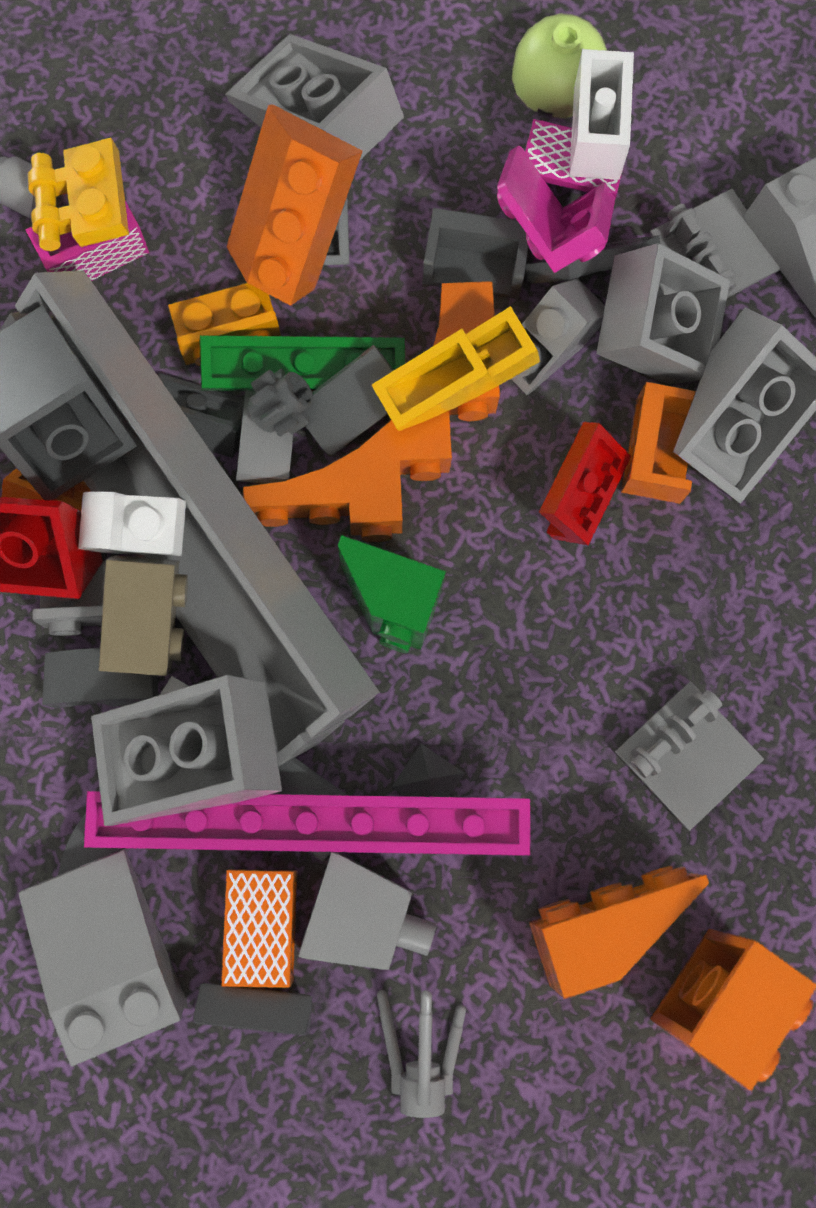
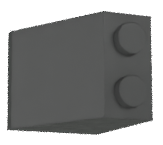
[0,306,137,501]

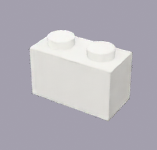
[569,49,634,180]

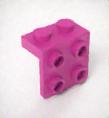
[497,146,616,273]

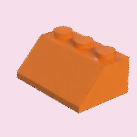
[227,104,363,306]

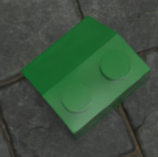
[338,535,446,653]

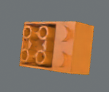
[529,866,709,999]

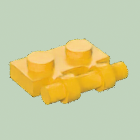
[27,138,129,251]

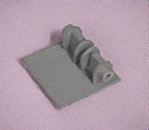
[650,189,780,298]
[615,681,764,831]

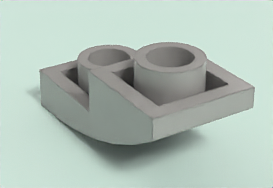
[236,391,293,484]

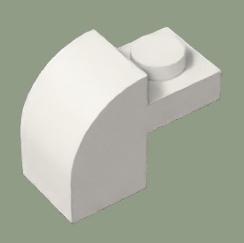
[78,492,186,556]

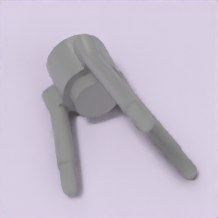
[377,990,466,1118]

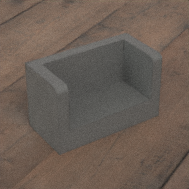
[422,208,529,299]

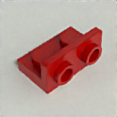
[539,422,632,546]

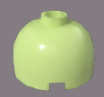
[512,13,607,118]

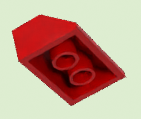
[0,497,103,599]

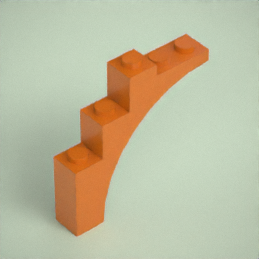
[243,281,500,542]

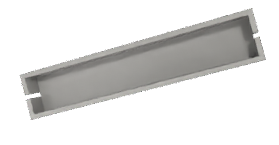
[0,271,380,766]

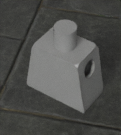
[298,852,437,970]

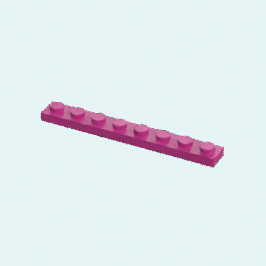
[84,791,530,856]

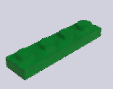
[199,335,405,391]

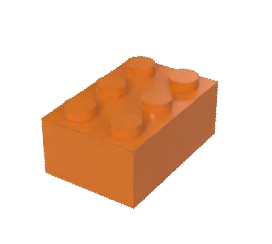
[650,928,816,1091]

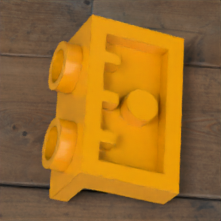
[168,283,281,366]

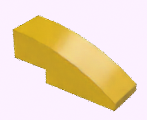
[372,306,540,431]

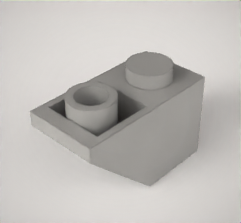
[511,278,605,395]

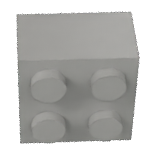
[596,243,730,385]

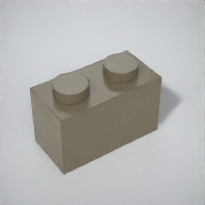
[99,555,188,676]

